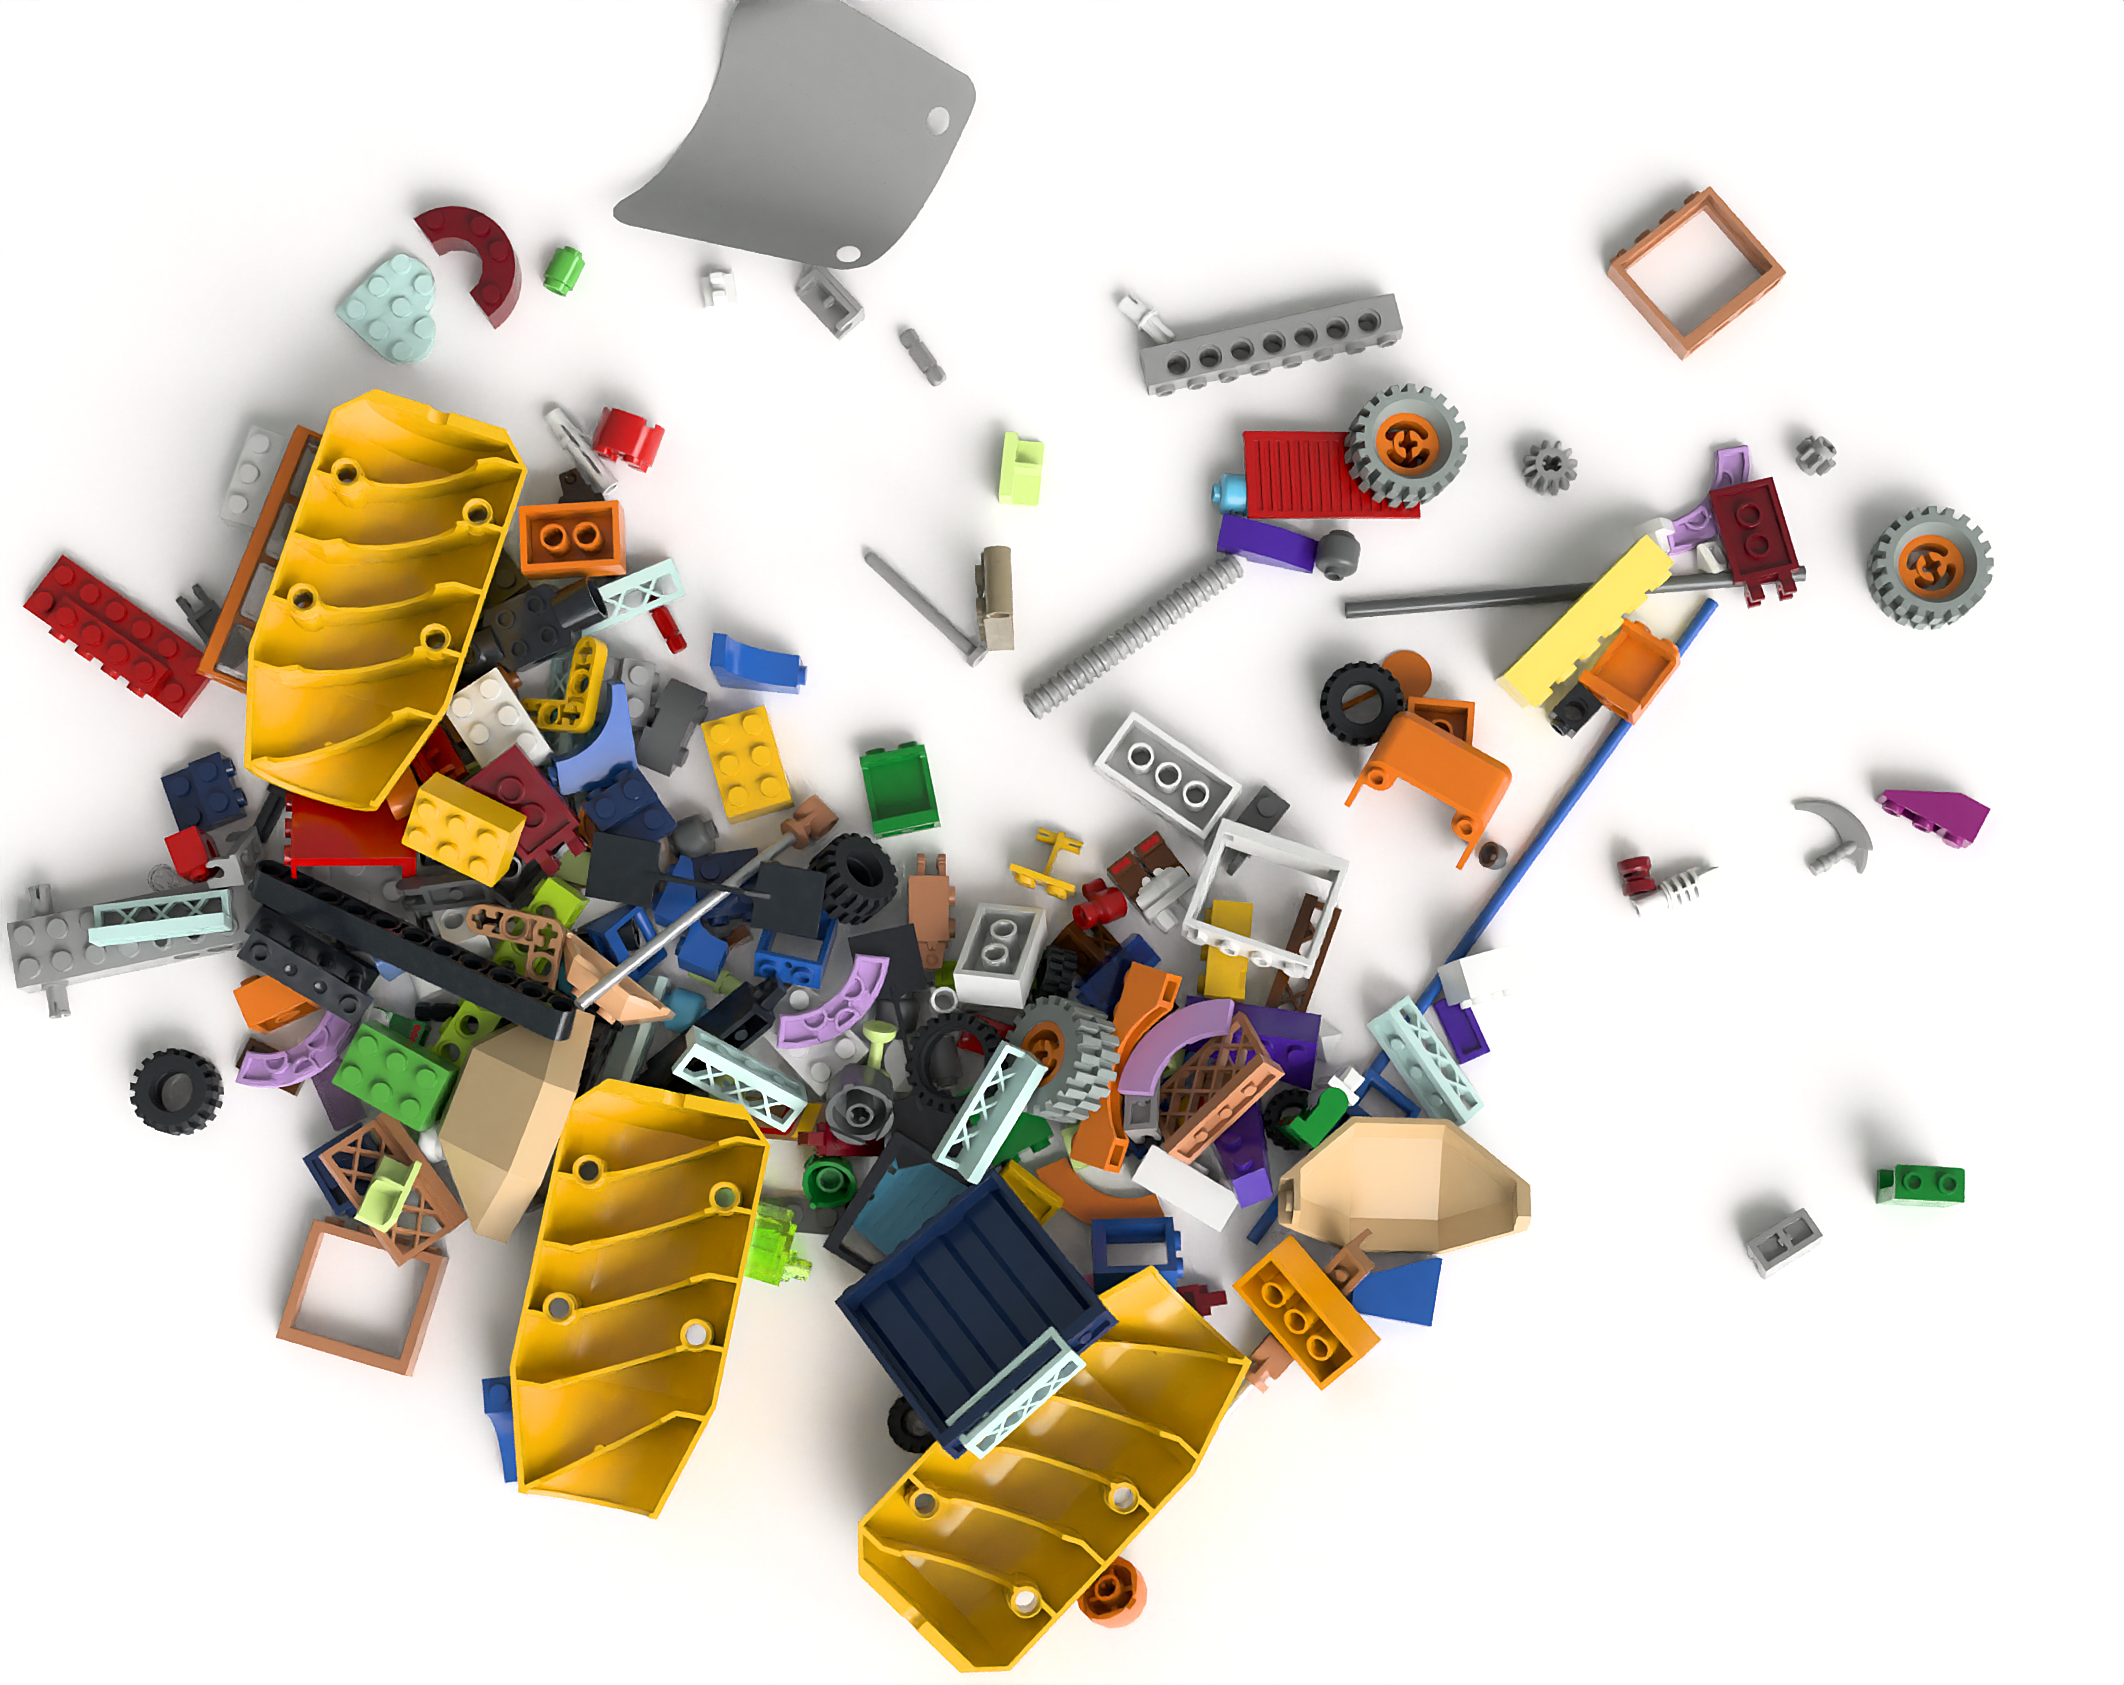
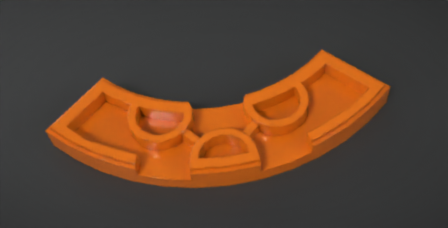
[1035,1157,1165,1226]

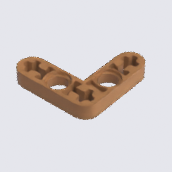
[466,903,566,991]

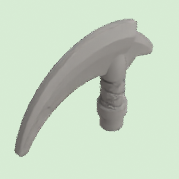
[1794,800,1873,876]

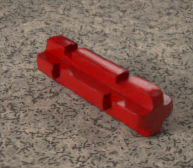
[644,592,687,654]

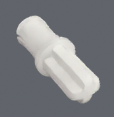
[1118,292,1176,345]

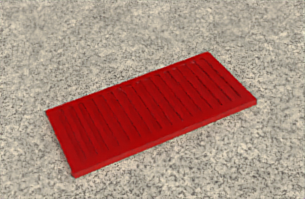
[1242,431,1421,519]

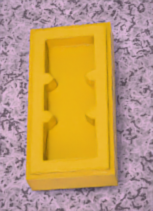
[999,1159,1064,1226]

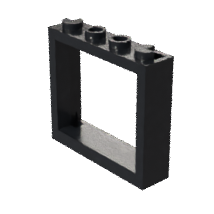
[822,1129,973,1274]

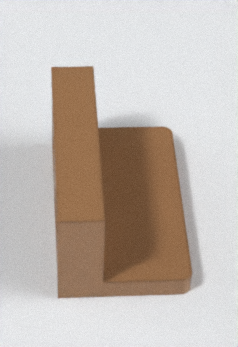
[1322,1228,1376,1297]

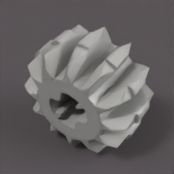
[1522,439,1578,496]

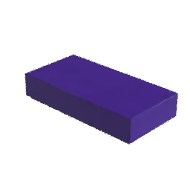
[1431,998,1491,1066]

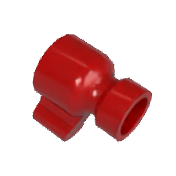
[1072,878,1128,930]

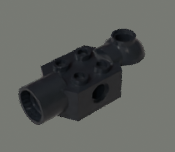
[459,577,608,683]

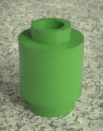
[542,246,586,297]

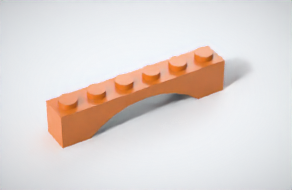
[1069,961,1182,1173]

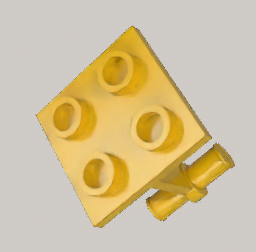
[1009,827,1084,901]

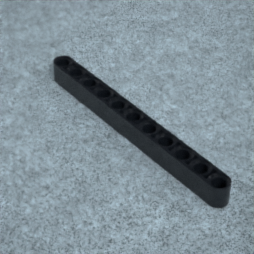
[251,860,578,1041]

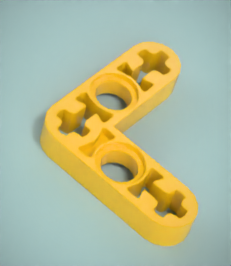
[520,636,608,734]

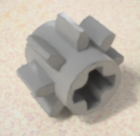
[1795,435,1837,476]

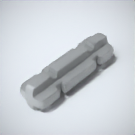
[899,328,947,387]

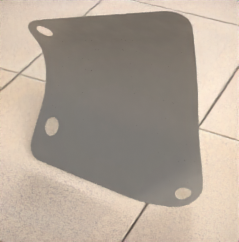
[613,0,976,270]

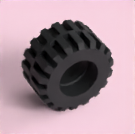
[1320,661,1404,747]
[807,833,898,925]
[129,1048,224,1136]

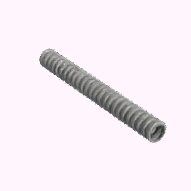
[1023,552,1244,720]

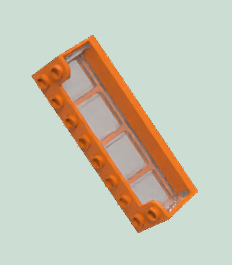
[196,425,353,696]

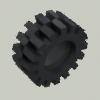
[1032,945,1077,1004]
[1263,1088,1310,1151]
[887,1395,936,1453]

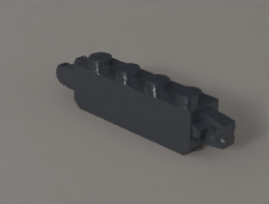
[634,974,787,1094]

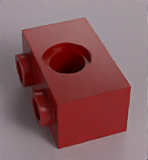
[164,825,221,884]

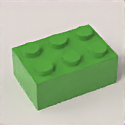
[331,1020,460,1132]

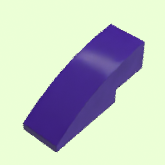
[1216,514,1319,574]

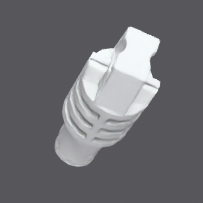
[1632,866,1724,918]

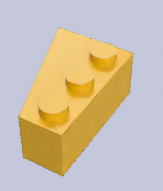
[1197,899,1253,1003]

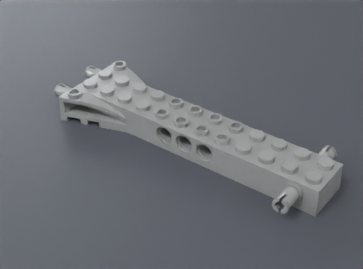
[7,865,432,1019]

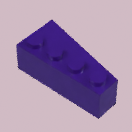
[1182,995,1322,1091]
[1210,1097,1273,1209]

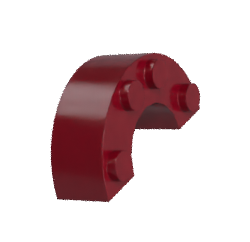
[413,206,522,330]

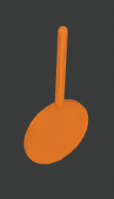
[1342,651,1432,711]

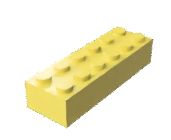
[1495,534,1674,708]

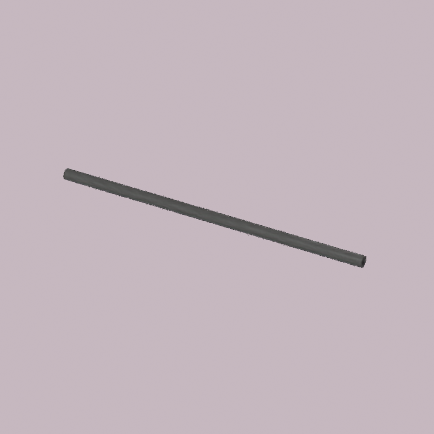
[1345,565,1806,619]

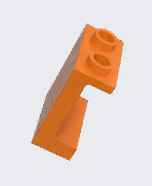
[1578,618,1681,725]

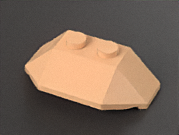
[563,928,676,1026]

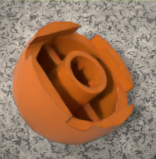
[1077,1556,1147,1629]

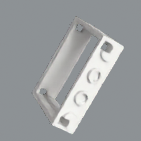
[1181,818,1350,979]

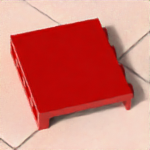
[284,763,416,879]

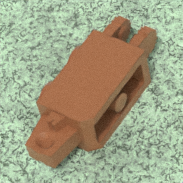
[907,853,956,971]

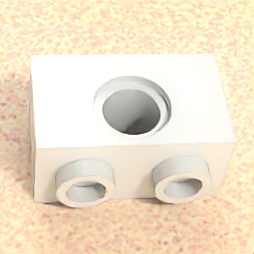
[427,906,494,957]

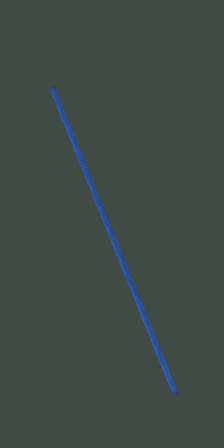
[1246,598,1719,1246]

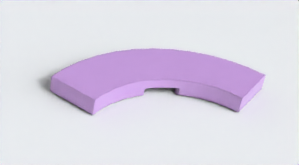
[1667,445,1750,557]
[776,954,890,1049]
[1117,999,1235,1096]
[235,1010,362,1088]

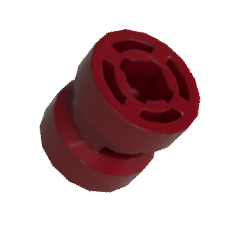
[1617,856,1657,897]

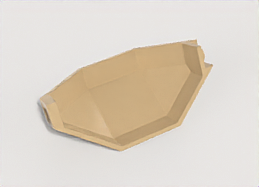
[436,1009,596,1244]
[1278,1116,1532,1254]

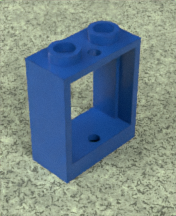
[753,910,839,989]
[1091,1217,1183,1295]

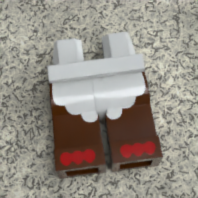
[1106,830,1204,935]

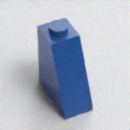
[1345,1257,1443,1328]

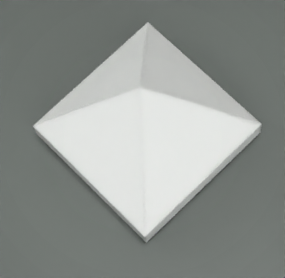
[1697,540,1729,574]
[1316,1022,1342,1063]

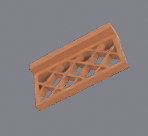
[1158,1011,1285,1165]
[319,1112,468,1268]

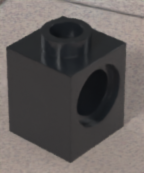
[1548,682,1603,739]

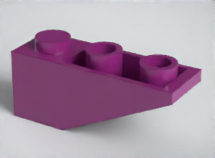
[1876,790,1991,849]

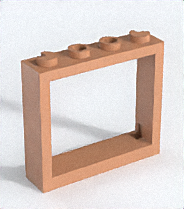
[1606,186,1787,361]
[275,1215,449,1376]

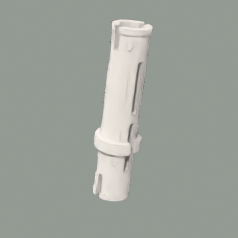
[544,408,619,496]

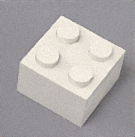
[1437,942,1533,1010]

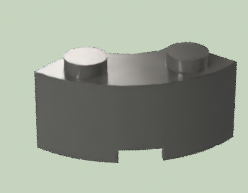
[636,678,709,777]

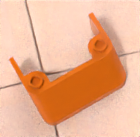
[1344,711,1512,870]

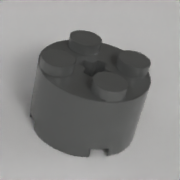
[825,1063,894,1145]

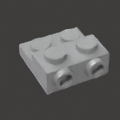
[575,653,660,732]

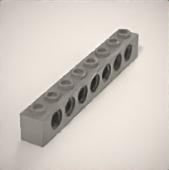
[1140,293,1403,397]

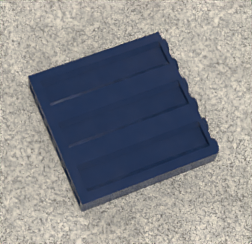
[834,1167,1119,1460]

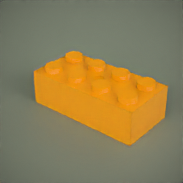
[1232,1235,1381,1391]

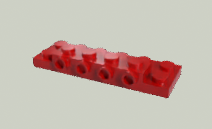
[23,554,221,719]

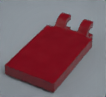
[1707,477,1800,609]
[462,742,589,877]

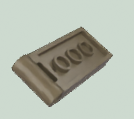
[975,546,1014,651]

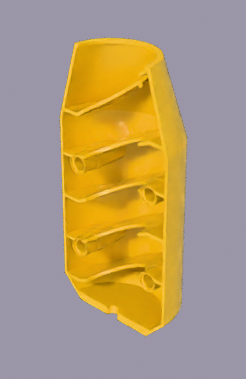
[244,389,528,811]
[510,1078,770,1520]
[858,1265,1252,1673]

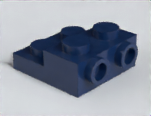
[160,751,248,832]
[582,768,678,842]
[692,847,759,928]
[302,1122,379,1219]

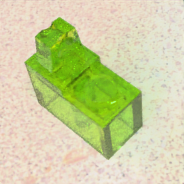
[744,1201,812,1286]

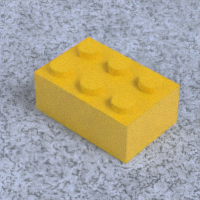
[701,705,795,825]
[401,772,527,888]

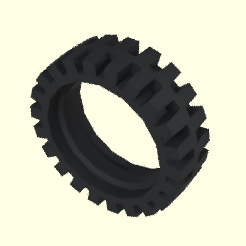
[905,1012,1009,1114]

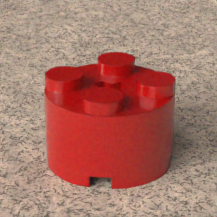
[590,407,665,473]

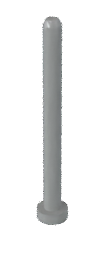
[864,552,988,668]

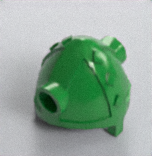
[802,1153,857,1210]

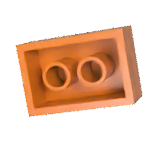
[519,500,627,580]

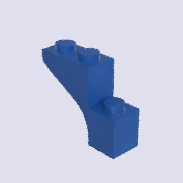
[651,855,729,982]

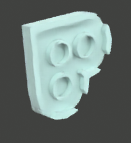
[334,254,436,365]

